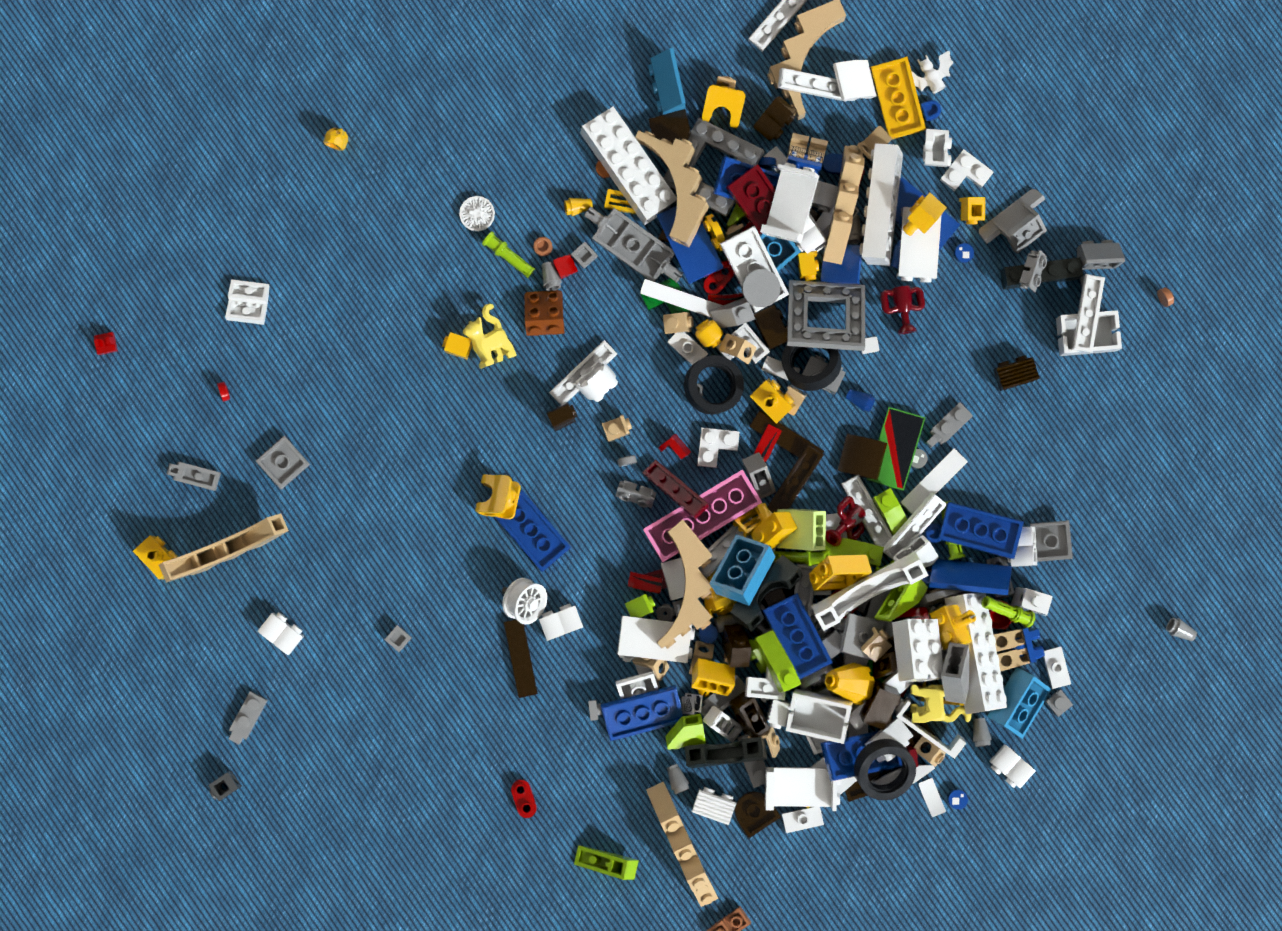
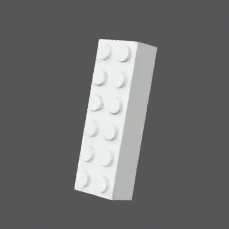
[580,106,677,225]
[860,143,903,266]
[944,593,1007,714]

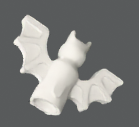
[911,51,953,94]

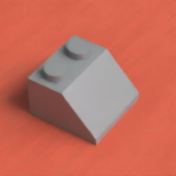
[1077,240,1125,270]

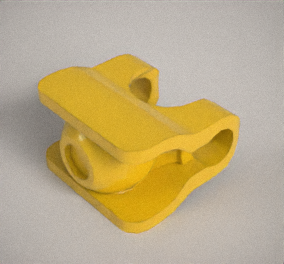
[702,84,746,128]
[475,474,521,519]

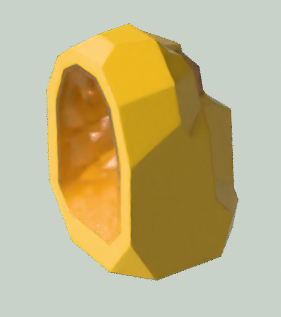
[323,128,348,151]

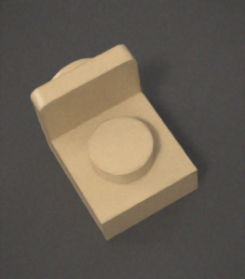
[602,415,632,442]

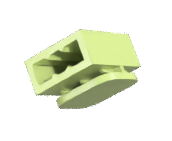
[777,509,826,551]

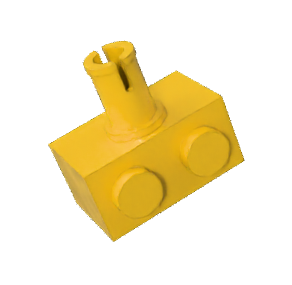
[903,192,947,236]
[750,378,796,424]
[750,503,798,549]
[133,535,178,580]
[930,605,976,650]
[691,658,735,697]

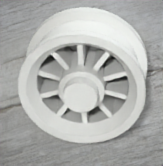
[502,578,547,624]

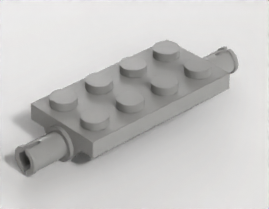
[584,207,684,283]

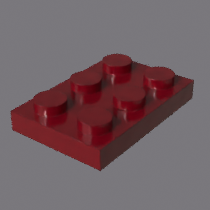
[726,164,776,234]

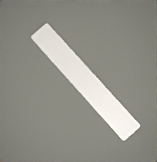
[640,279,723,318]

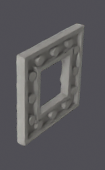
[663,118,764,217]
[787,280,865,351]

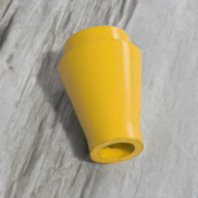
[564,198,593,217]

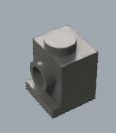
[208,770,242,801]

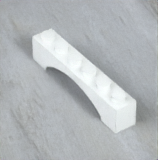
[811,551,928,631]

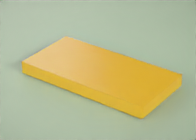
[871,57,926,139]

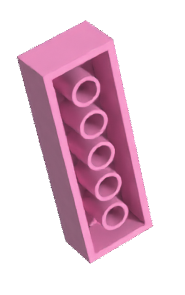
[643,469,762,563]

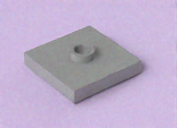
[256,436,310,490]
[1030,520,1073,562]
[839,613,884,661]

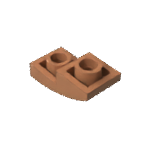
[707,906,751,931]

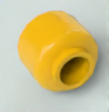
[695,319,723,348]

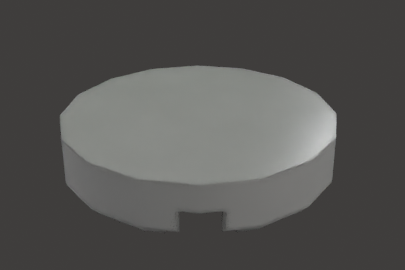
[742,269,781,307]

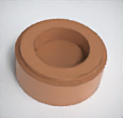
[533,237,553,257]
[1157,287,1174,307]

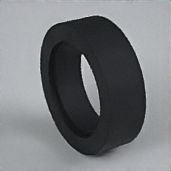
[782,345,842,391]
[684,355,744,415]
[854,739,916,800]

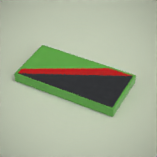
[867,407,926,491]

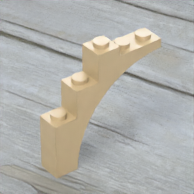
[767,0,846,120]
[635,130,709,248]
[823,145,865,265]
[159,513,289,583]
[657,520,713,649]
[646,781,718,907]

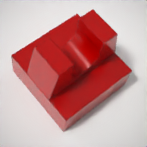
[94,332,118,355]

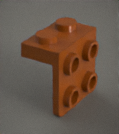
[524,290,565,336]

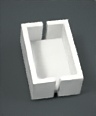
[1056,310,1122,356]
[892,619,943,682]
[786,688,853,744]

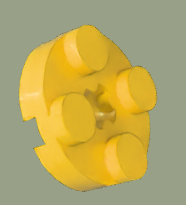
[702,214,726,252]

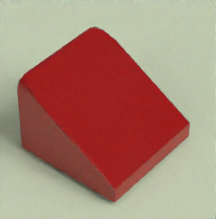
[553,254,578,279]

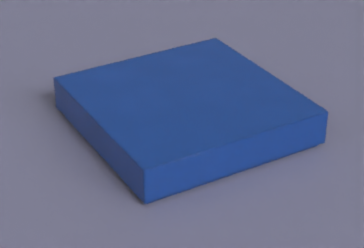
[821,245,862,284]

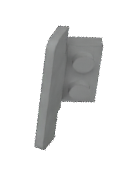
[979,189,1047,253]

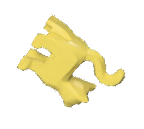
[463,303,517,369]
[910,684,972,723]

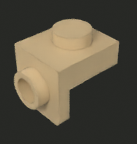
[663,312,694,334]
[861,627,892,662]

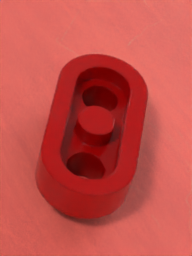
[703,261,734,295]
[511,779,537,818]

